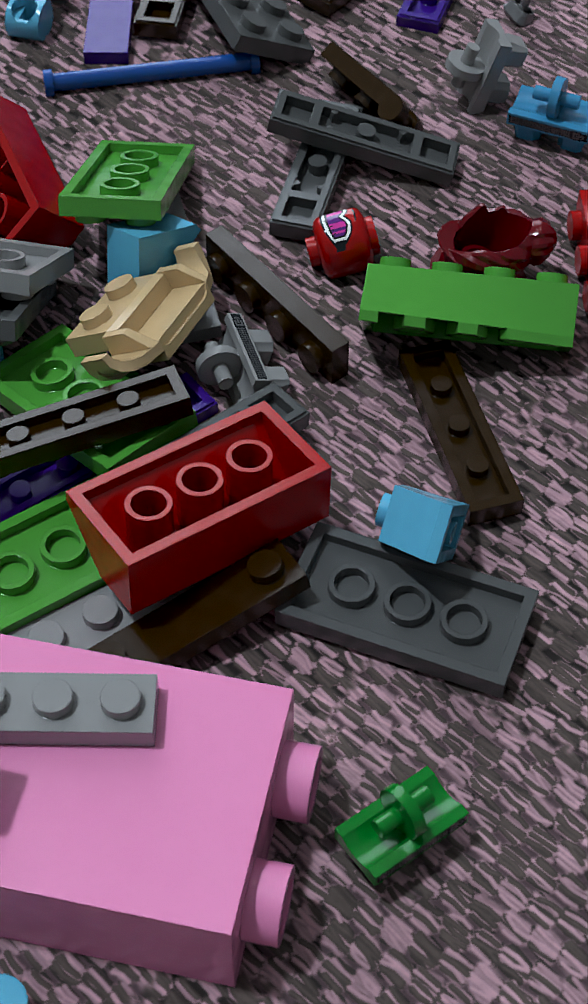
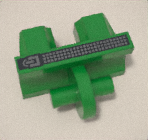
[334,765,469,887]

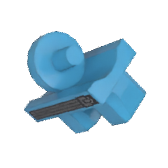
[506,76,588,153]

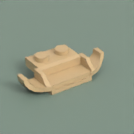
[65,241,215,381]

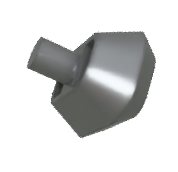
[503,0,534,27]

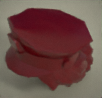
[430,203,557,279]

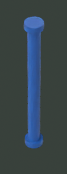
[43,53,261,97]

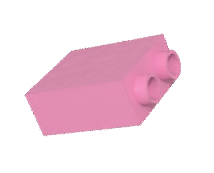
[0,634,323,987]

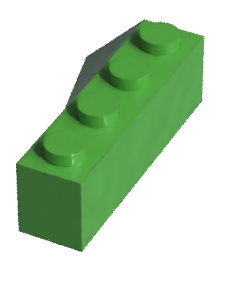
[358,256,580,352]

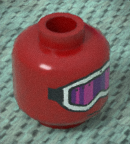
[304,208,381,279]

